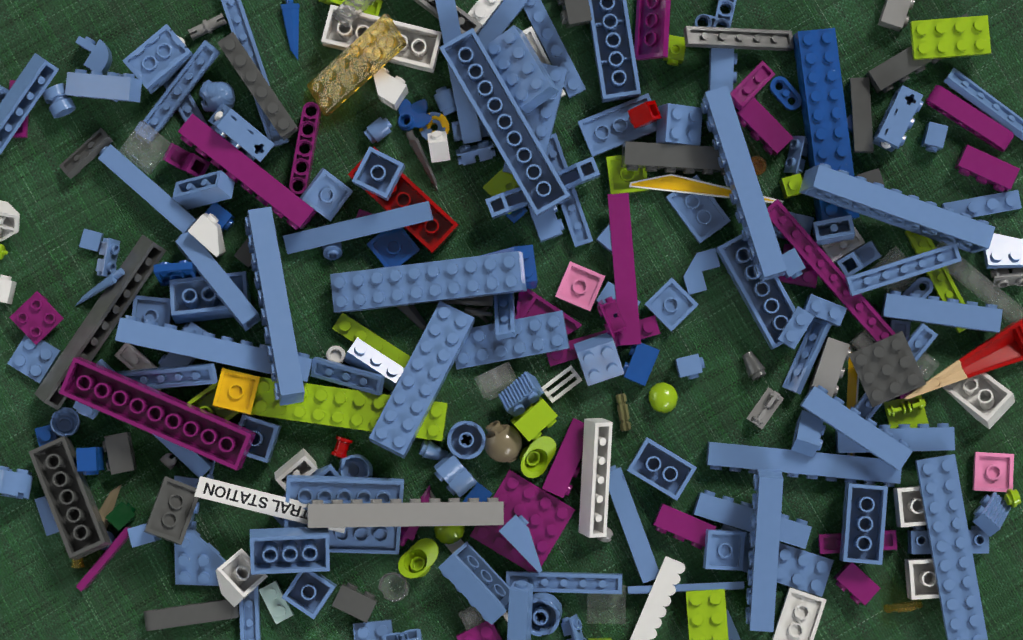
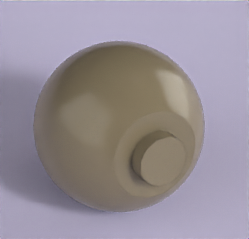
[484,420,522,463]

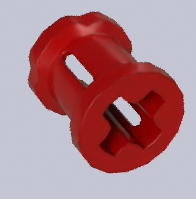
[331,436,353,458]

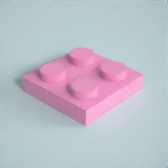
[555,261,605,312]
[972,452,1014,492]

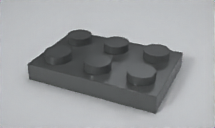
[144,476,199,545]

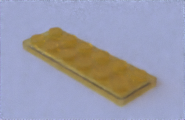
[307,14,407,116]

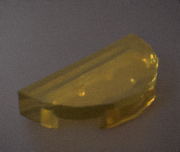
[884,600,923,613]

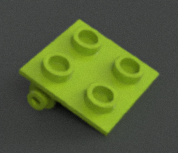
[884,395,929,428]

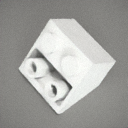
[372,65,408,111]

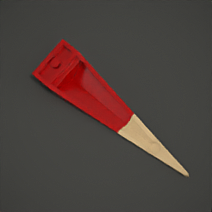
[903,318,1023,399]

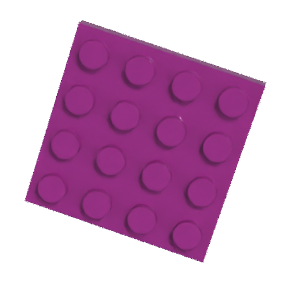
[470,470,575,572]

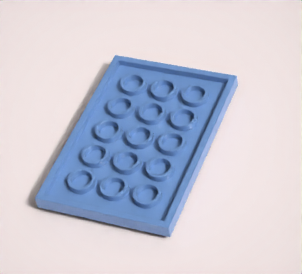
[284,475,404,554]

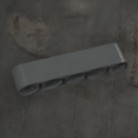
[143,599,240,631]

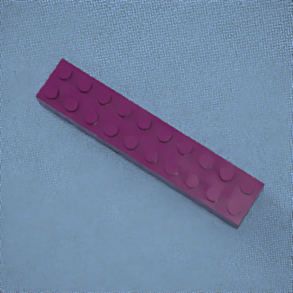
[59,357,256,470]

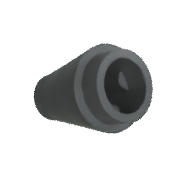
[742,351,766,381]

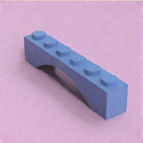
[485,157,600,219]

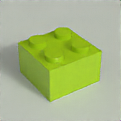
[510,397,558,441]

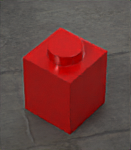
[628,100,662,129]

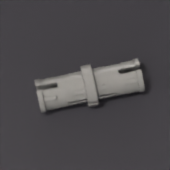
[188,13,227,41]

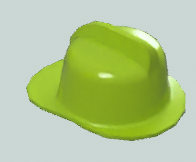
[520,436,556,478]
[398,538,439,579]

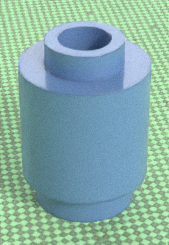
[433,86,457,116]
[364,117,392,144]

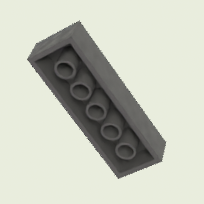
[29,436,112,560]

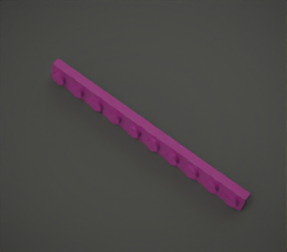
[767,199,895,342]

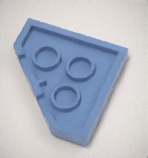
[174,529,226,586]

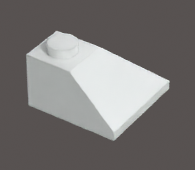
[188,213,226,257]
[215,548,268,607]

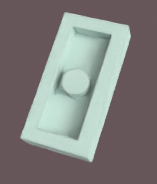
[259,580,294,624]

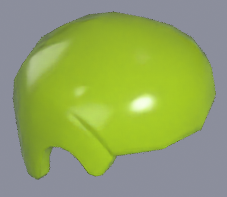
[648,382,678,413]
[434,526,465,545]

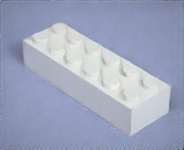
[321,5,442,73]

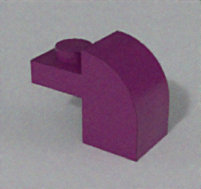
[162,143,210,177]

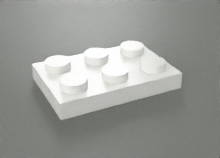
[772,587,826,640]

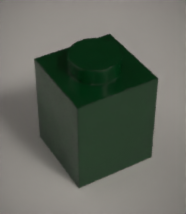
[105,501,136,533]

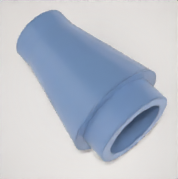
[418,440,448,461]

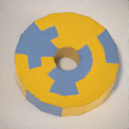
[419,112,450,141]

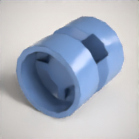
[42,83,76,118]

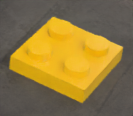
[212,368,260,415]

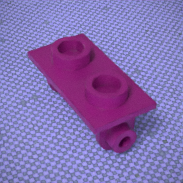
[597,296,627,338]

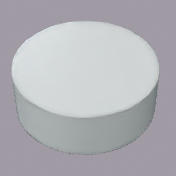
[326,346,346,363]

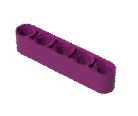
[925,85,1015,152]
[289,102,321,196]

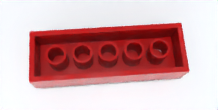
[348,147,459,255]

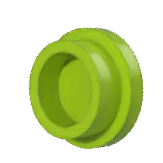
[1004,489,1021,508]

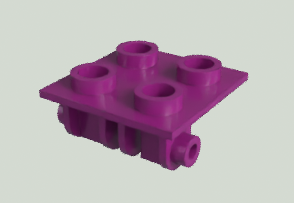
[9,291,64,345]

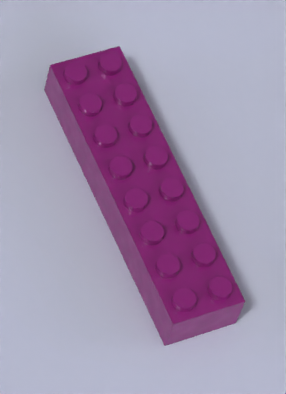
[178,113,317,231]

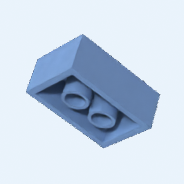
[626,437,697,501]

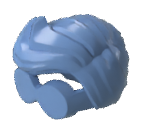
[199,80,236,112]
[337,454,373,478]

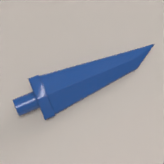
[280,0,300,60]

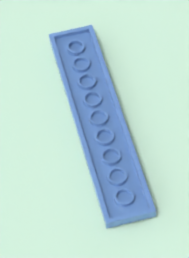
[915,454,988,640]

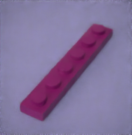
[546,315,660,367]

